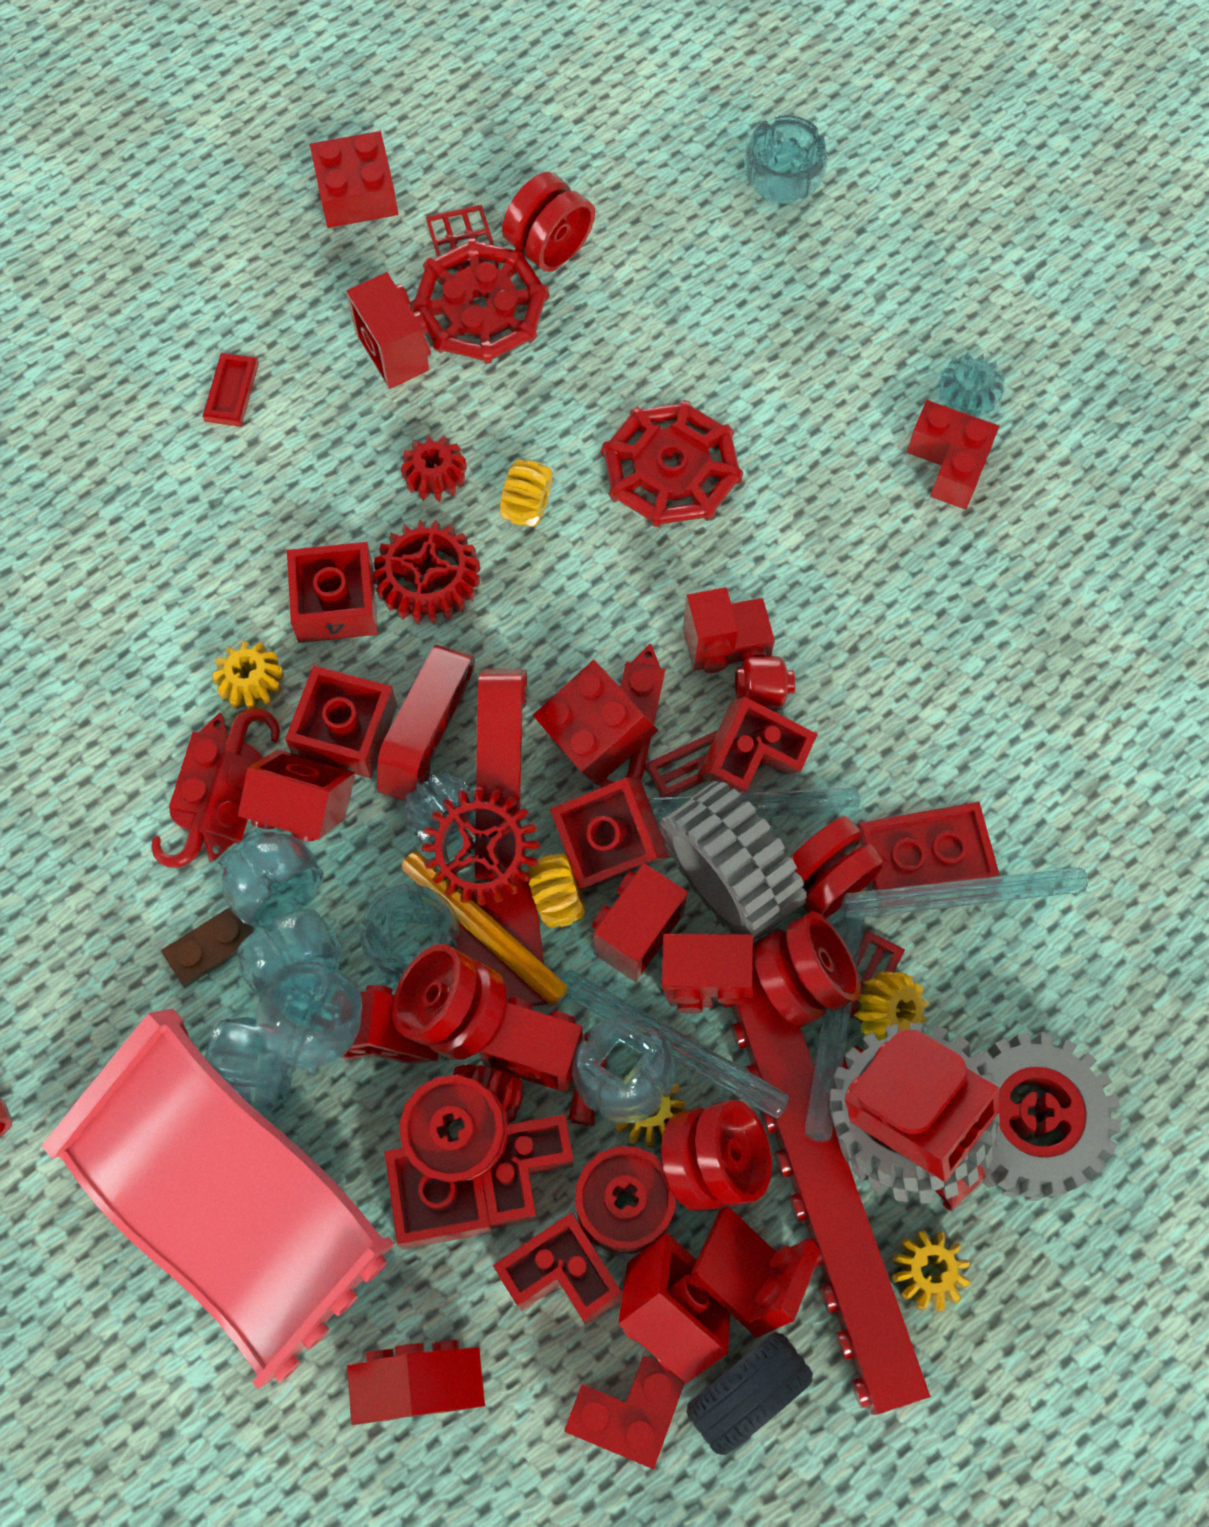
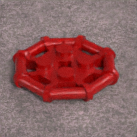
[410,238,550,364]
[600,400,744,528]

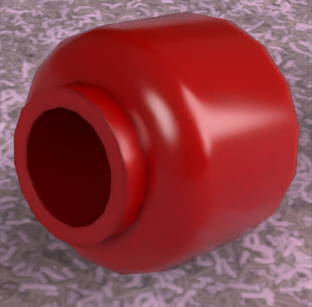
[735,656,795,709]

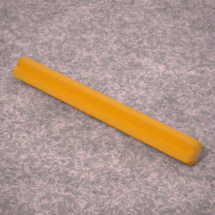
[401,851,568,1006]

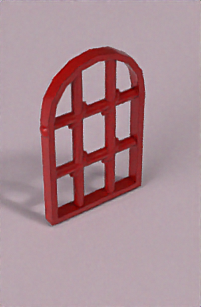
[426,204,499,272]

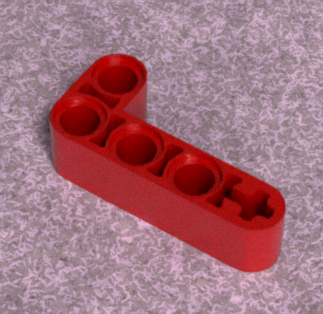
[377,644,475,805]

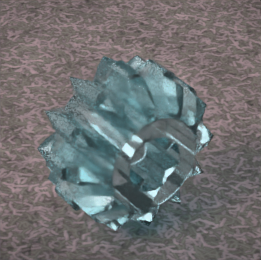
[939,352,1004,418]
[402,771,475,844]

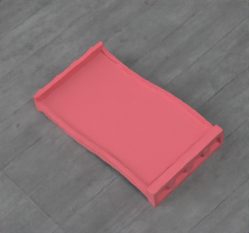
[41,1009,395,1389]

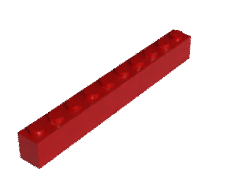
[722,968,931,1415]

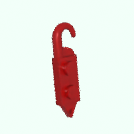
[599,644,665,788]
[197,708,280,862]
[151,713,229,868]

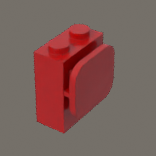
[845,1029,1001,1183]

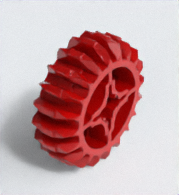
[373,520,481,625]
[422,788,540,905]

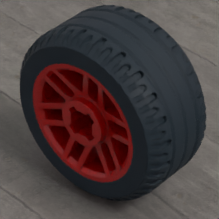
[686,1332,813,1455]

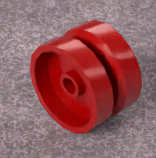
[502,172,595,272]
[790,816,888,919]
[753,911,861,1028]
[392,944,506,1060]
[399,1075,509,1182]
[661,1100,772,1212]
[575,1146,676,1255]

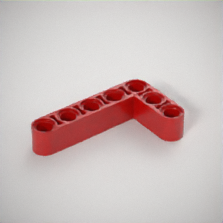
[475,668,527,880]

